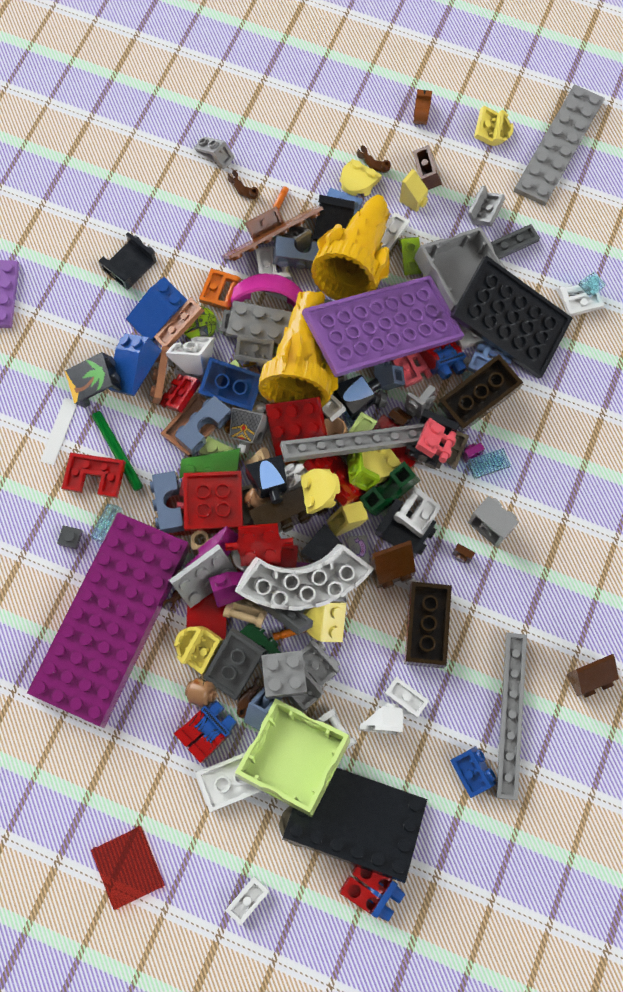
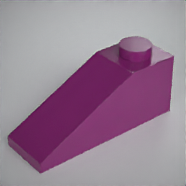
[208,572,245,607]

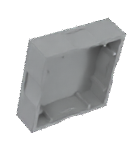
[414,227,506,313]

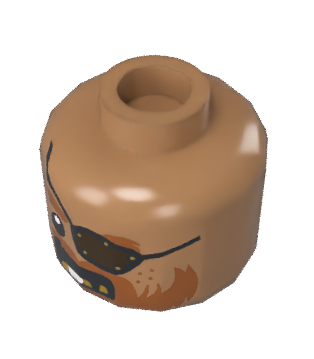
[244,488,271,511]
[185,678,217,707]

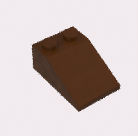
[370,540,416,589]

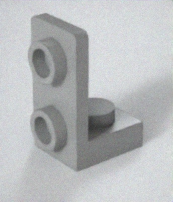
[194,137,235,169]

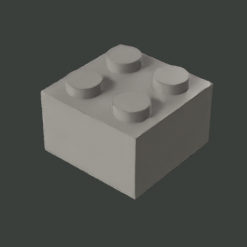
[468,496,519,548]
[261,650,307,699]

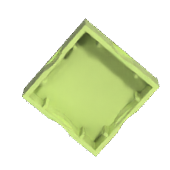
[235,698,350,817]

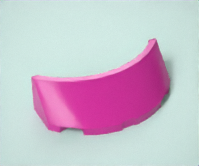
[231,273,303,308]

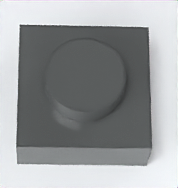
[57,525,83,549]

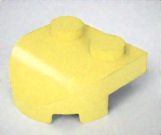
[474,106,514,146]
[339,159,382,196]
[362,448,401,484]
[301,469,340,514]
[303,601,347,642]
[174,626,224,674]

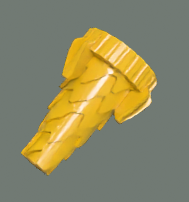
[311,194,391,300]
[258,291,338,407]

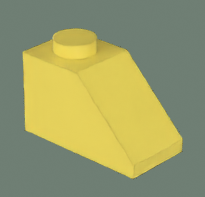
[400,169,428,212]
[326,501,369,537]

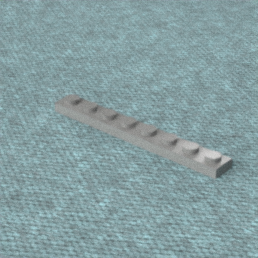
[280,423,425,462]
[496,633,527,800]

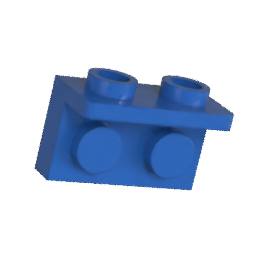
[450,746,496,798]

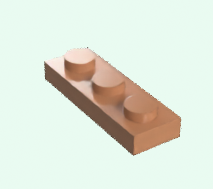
[154,297,205,347]
[149,346,170,405]

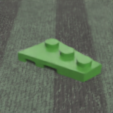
[179,448,241,478]

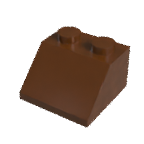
[567,654,619,698]

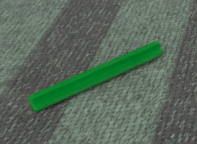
[92,411,143,491]

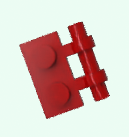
[159,374,201,413]

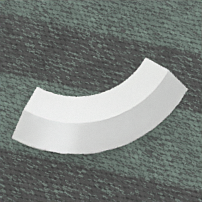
[235,544,374,611]

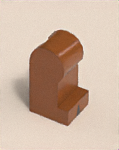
[413,89,433,125]

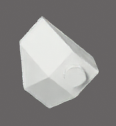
[166,336,215,376]
[359,703,403,735]

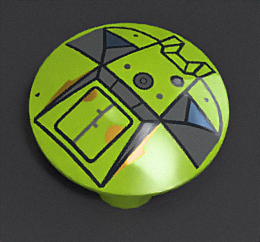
[184,307,217,340]

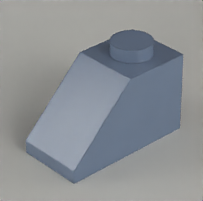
[244,687,283,731]

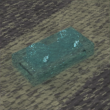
[467,448,511,479]
[90,504,122,542]

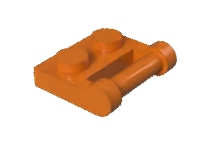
[199,268,242,311]

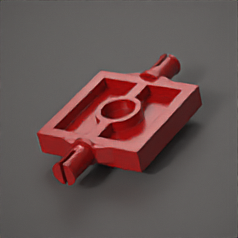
[225,523,294,566]

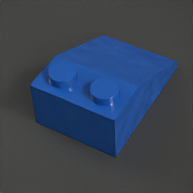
[126,277,187,341]
[109,333,162,396]
[198,357,261,411]

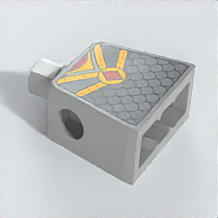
[230,407,269,453]

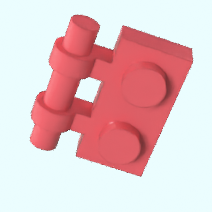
[391,352,434,388]
[415,418,456,463]

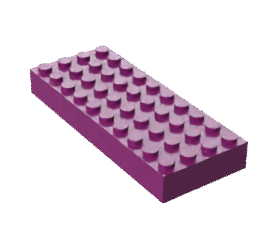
[27,512,191,728]

